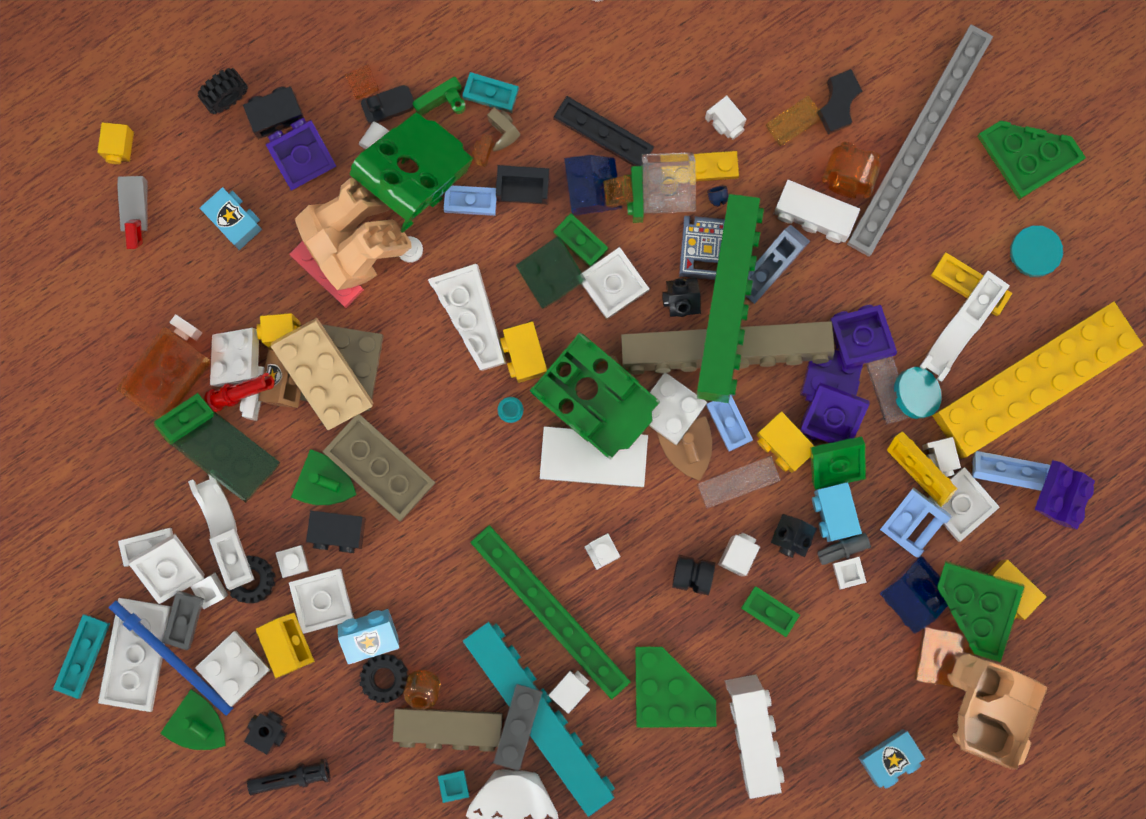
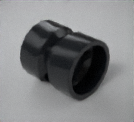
[672,555,715,596]

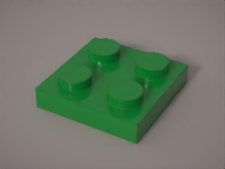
[810,436,866,490]

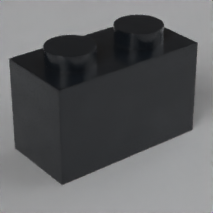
[243,86,305,140]
[306,510,366,553]

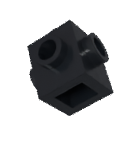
[662,278,701,317]
[770,514,817,558]
[244,710,288,755]

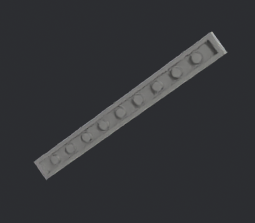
[847,25,993,257]

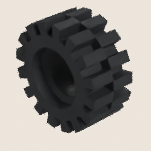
[197,68,248,114]
[225,556,276,603]
[359,654,409,703]

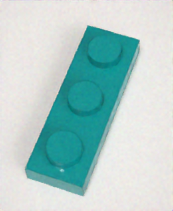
[53,614,110,699]

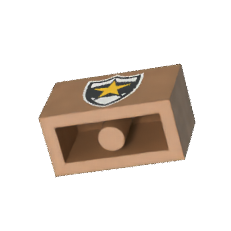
[258,350,301,408]

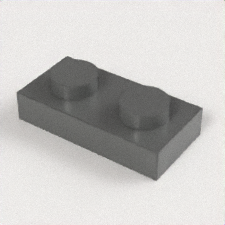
[162,591,204,650]

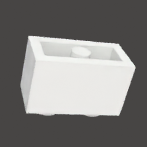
[718,533,760,577]

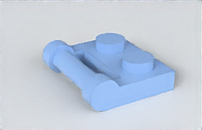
[880,487,952,558]

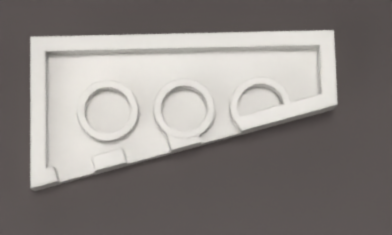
[428,264,507,371]

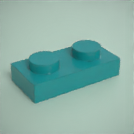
[462,72,519,113]

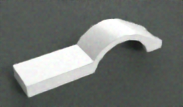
[920,271,1010,382]
[188,471,254,590]

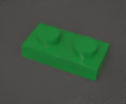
[626,166,644,223]
[553,213,608,267]
[154,393,214,445]
[741,586,800,637]

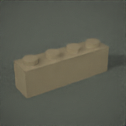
[393,707,503,751]

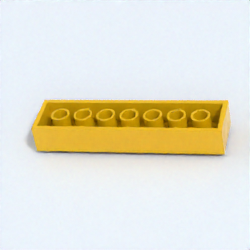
[932,302,1143,459]

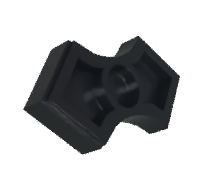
[817,69,863,135]

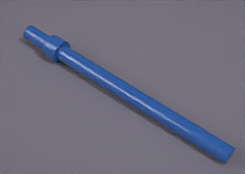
[109,600,233,716]

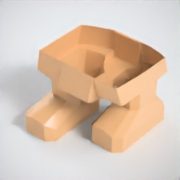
[295,178,412,290]
[948,652,1047,769]

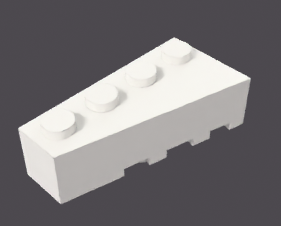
[725,675,784,799]

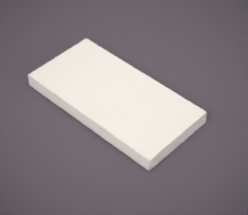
[540,427,648,488]
[98,598,172,712]

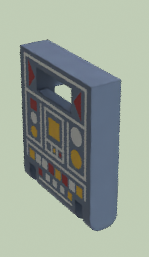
[679,215,725,280]

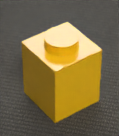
[98,123,134,164]

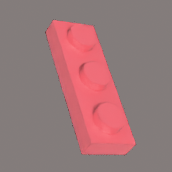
[289,241,363,308]

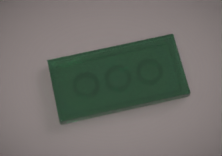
[164,412,280,503]

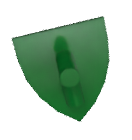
[291,449,357,505]
[160,689,226,750]

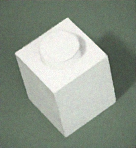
[548,671,590,714]

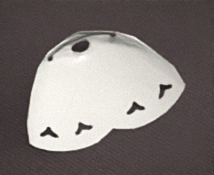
[466,769,558,819]

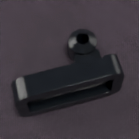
[361,85,414,125]

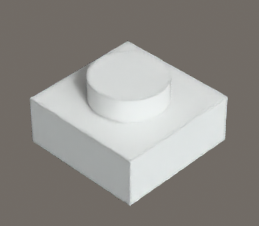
[170,314,202,341]
[276,545,309,578]
[832,557,866,589]
[191,573,228,609]

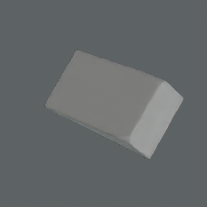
[118,176,147,231]

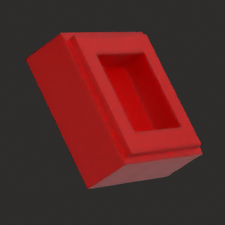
[124,219,143,249]

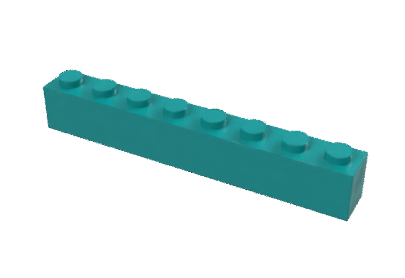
[463,622,615,817]

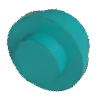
[498,397,524,423]

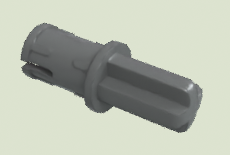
[817,533,871,565]

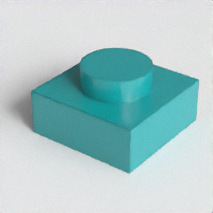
[438,770,470,803]

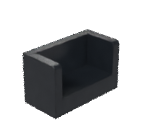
[496,165,550,205]

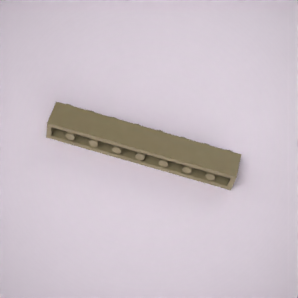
[621,321,834,375]

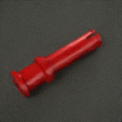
[204,373,274,412]

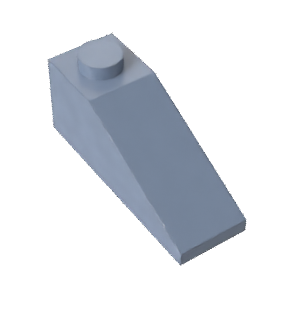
[746,225,811,304]

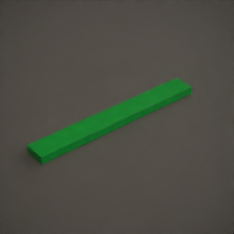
[470,525,631,700]

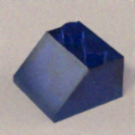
[564,155,622,215]
[880,555,948,634]

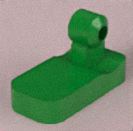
[412,77,466,116]

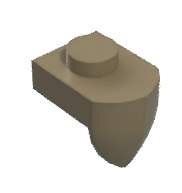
[487,107,521,152]

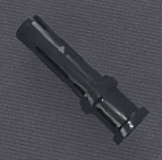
[247,758,331,796]

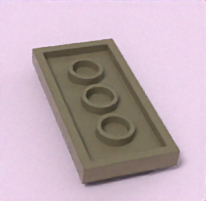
[323,414,436,522]

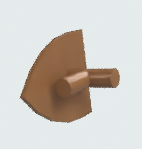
[656,416,712,481]

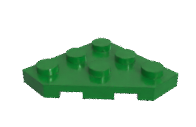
[977,120,1086,200]
[937,561,1025,662]
[635,646,717,728]

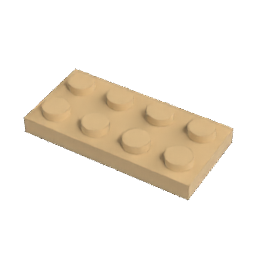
[271,318,373,430]

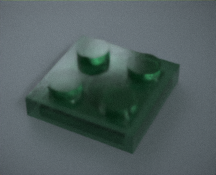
[516,237,587,309]

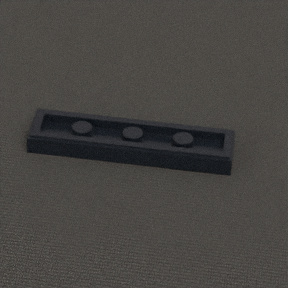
[553,96,654,168]

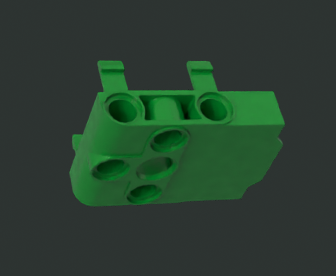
[349,112,473,233]
[530,333,660,460]

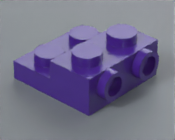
[265,117,336,190]
[830,305,897,369]
[800,350,863,402]
[800,382,870,444]
[1035,460,1095,530]

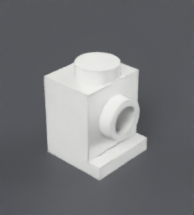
[705,96,746,139]
[922,437,961,477]
[585,534,620,570]

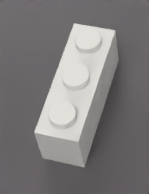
[773,180,860,243]

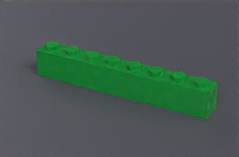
[697,194,764,403]

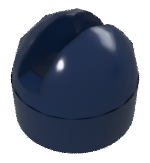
[707,186,729,207]

